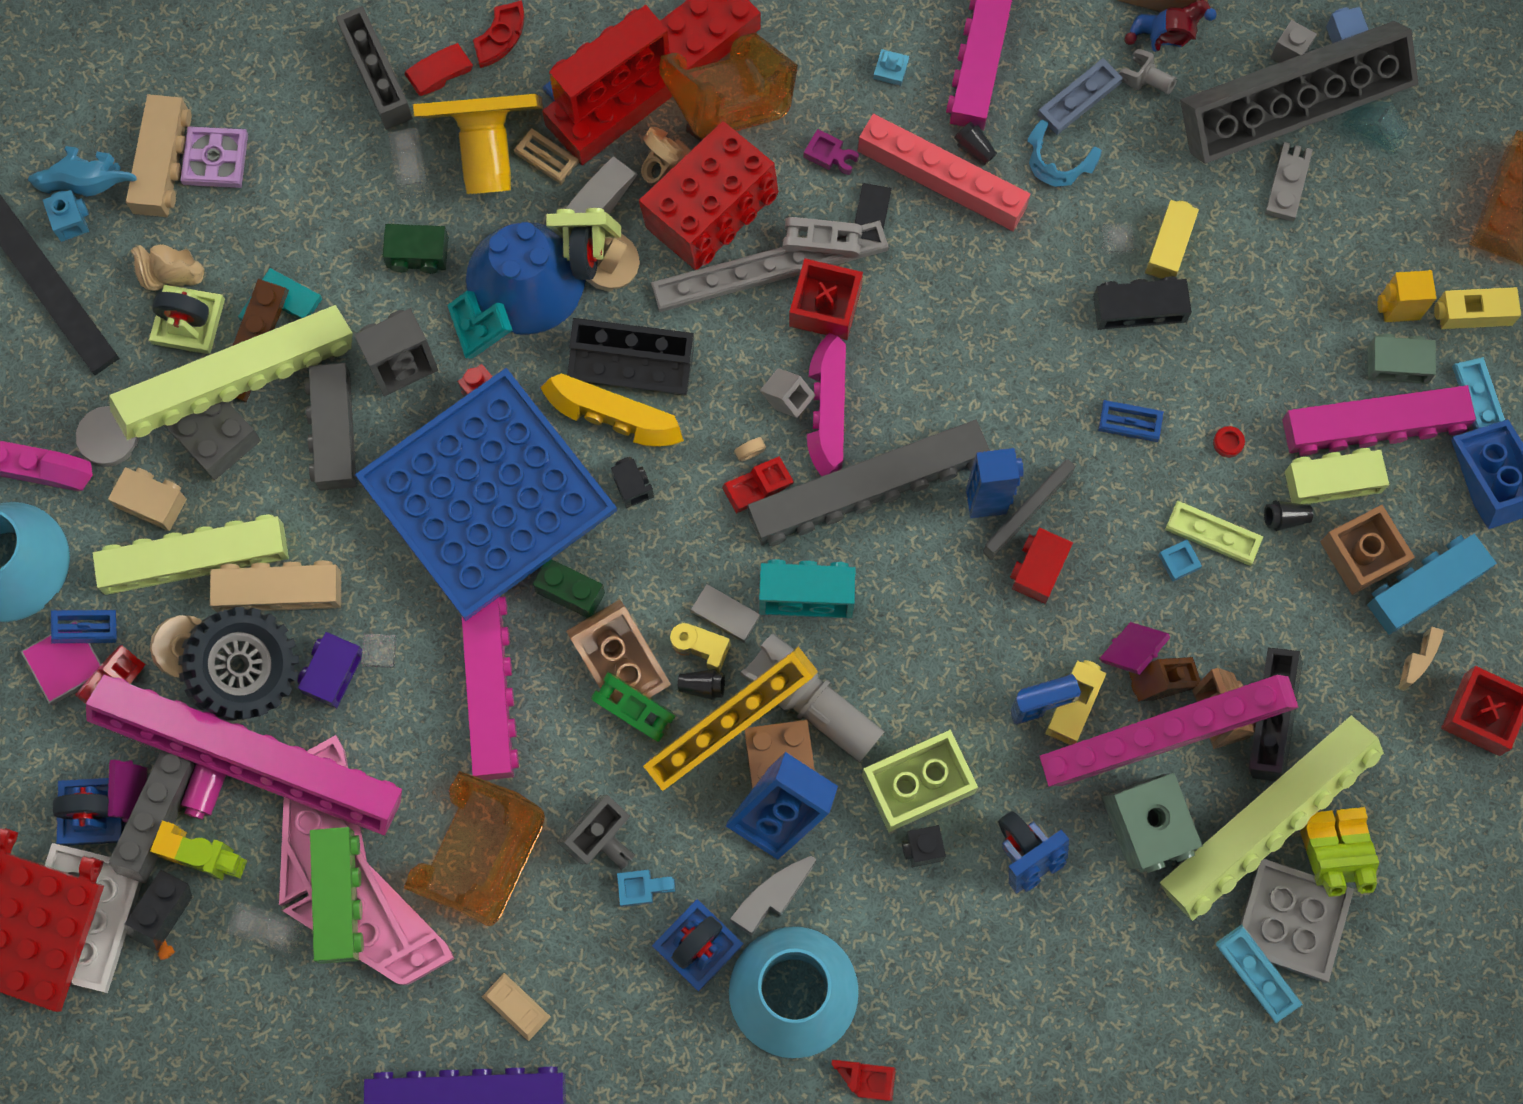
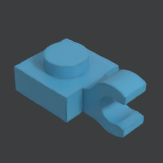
[617,870,675,907]

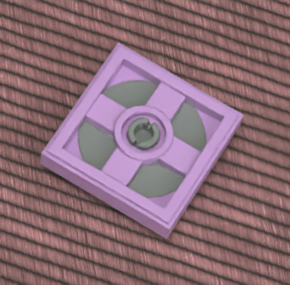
[180,127,248,188]

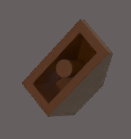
[1129,657,1201,702]

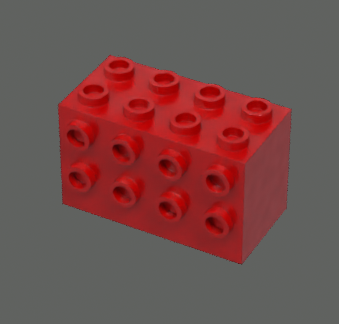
[639,121,779,270]

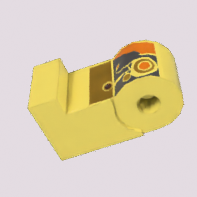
[670,623,731,672]

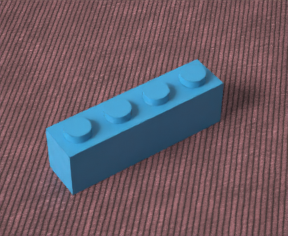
[1367,533,1497,635]

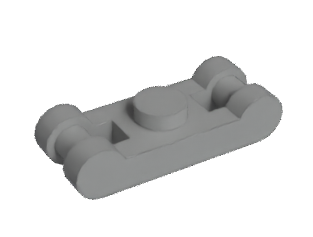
[782,217,862,258]

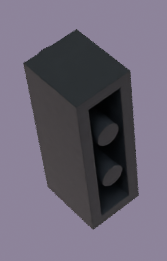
[1093,276,1192,330]

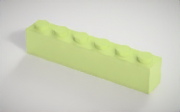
[93,515,289,595]

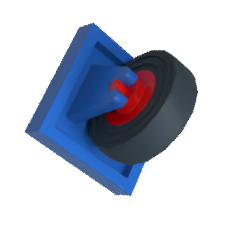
[53,778,124,846]
[998,811,1069,894]
[652,899,744,992]

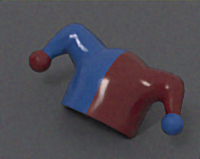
[1124,0,1217,52]

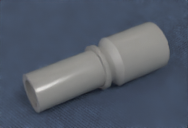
[740,633,885,763]

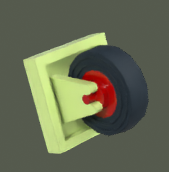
[546,208,621,280]
[149,285,225,354]

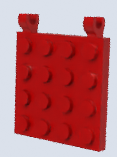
[0,828,104,1012]

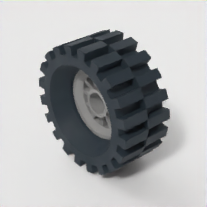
[178,607,299,721]

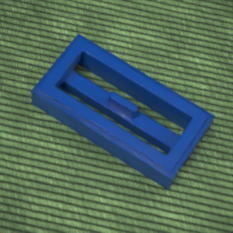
[1098,400,1164,442]
[51,610,117,644]

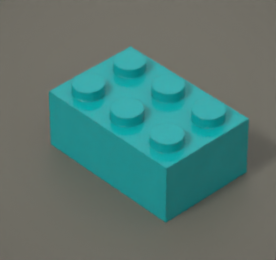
[759,559,856,618]

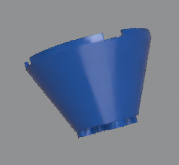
[466,222,585,335]

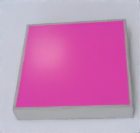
[21,620,102,705]

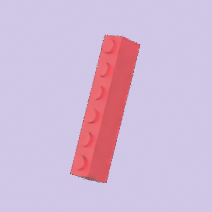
[858,114,1031,231]

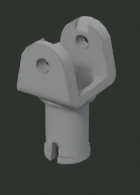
[1119,49,1177,95]

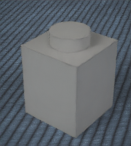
[1270,20,1317,63]
[760,368,815,418]

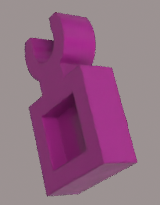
[803,129,859,175]

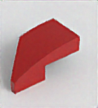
[831,1060,896,1101]

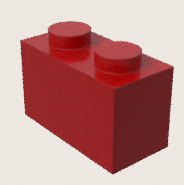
[1010,527,1073,604]

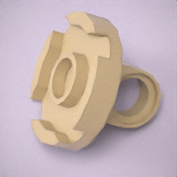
[641,127,691,184]
[586,234,640,291]
[150,615,203,678]

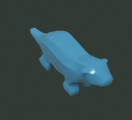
[28,146,137,197]

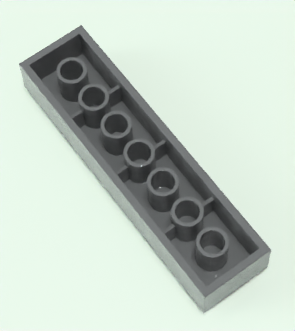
[1180,21,1419,164]

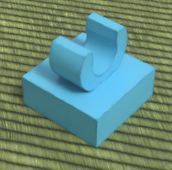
[873,49,909,86]

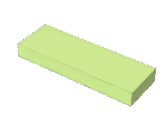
[1165,500,1263,566]

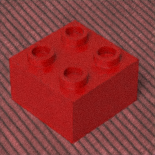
[789,258,863,340]
[1441,665,1523,756]

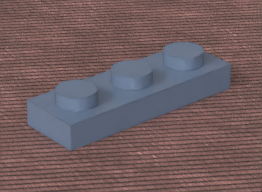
[1037,58,1123,135]

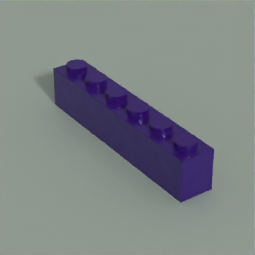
[364,1066,566,1104]

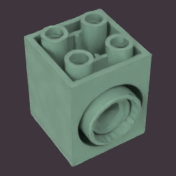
[1101,773,1203,873]

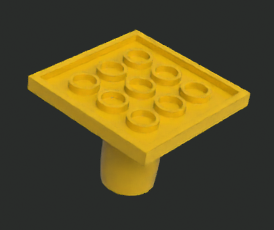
[413,94,543,194]

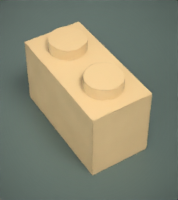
[108,467,187,531]

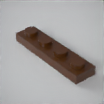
[233,279,289,402]

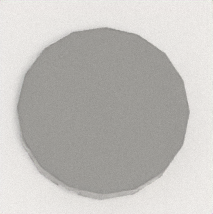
[76,406,139,467]

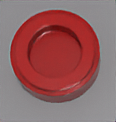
[1213,426,1245,458]

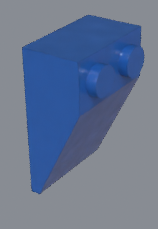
[1451,419,1523,529]
[726,752,838,860]

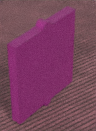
[1099,622,1171,675]
[108,759,147,823]

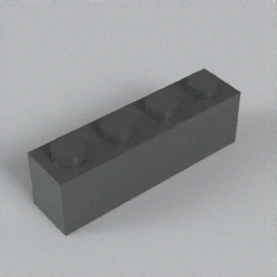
[336,6,413,130]
[305,363,357,491]
[109,750,196,884]

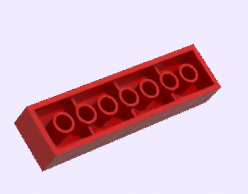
[542,0,761,166]

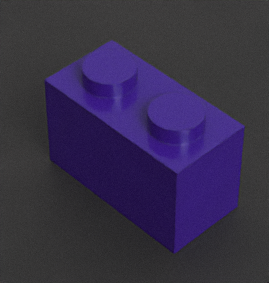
[297,632,364,709]

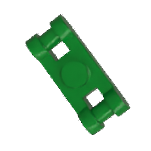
[591,672,677,742]

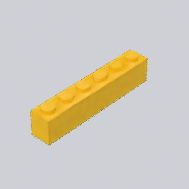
[643,646,818,791]

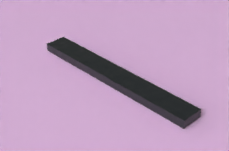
[0,194,120,375]

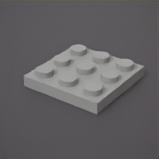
[1239,859,1354,983]

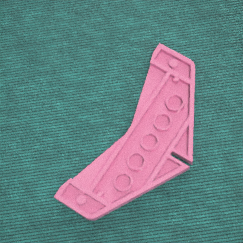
[279,735,455,985]

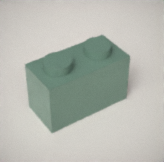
[1368,334,1436,384]

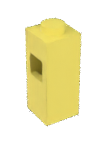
[1145,200,1199,279]
[1434,287,1521,329]
[1045,660,1107,745]

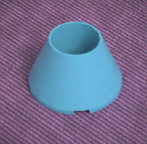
[0,502,70,622]
[729,927,859,1058]

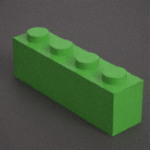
[310,827,364,964]

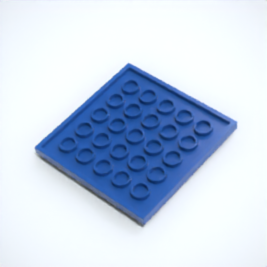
[355,368,617,621]

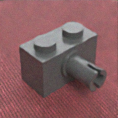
[557,794,635,870]

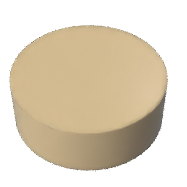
[734,437,766,462]

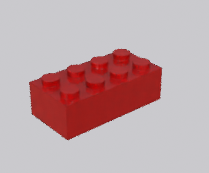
[549,4,670,125]

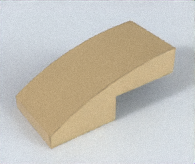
[1399,627,1444,690]

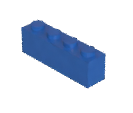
[966,448,1024,518]

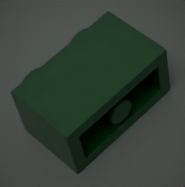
[382,224,449,274]
[533,559,605,618]

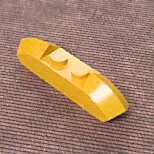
[540,373,684,446]

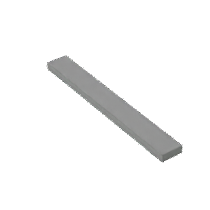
[651,220,889,312]

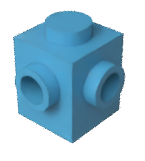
[43,190,89,242]

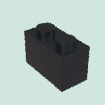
[124,870,192,951]

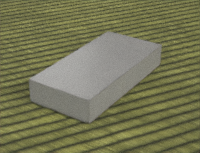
[691,584,760,643]

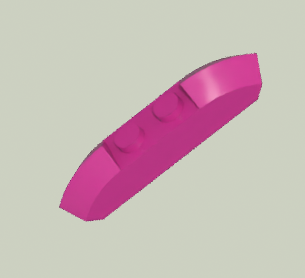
[807,333,846,477]
[0,441,93,491]

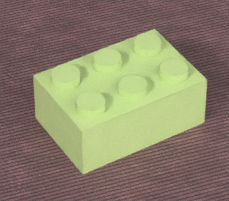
[862,730,978,832]

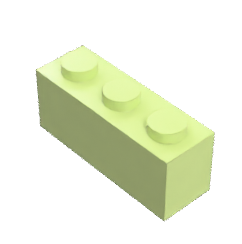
[1285,448,1389,504]

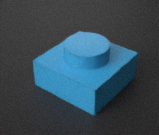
[1158,539,1202,582]

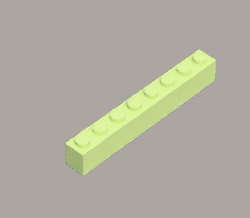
[109,305,353,440]
[1160,715,1384,921]

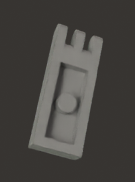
[1265,142,1313,222]

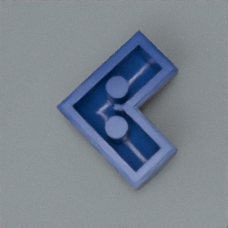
[1011,674,1081,725]

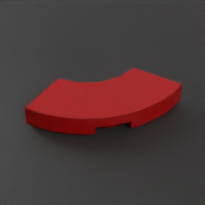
[473,0,524,68]

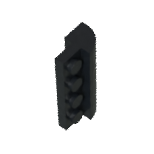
[567,318,694,396]

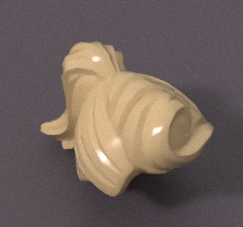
[131,244,204,291]

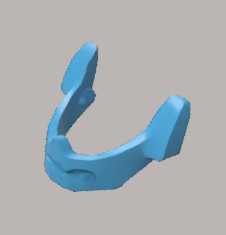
[1028,120,1102,187]

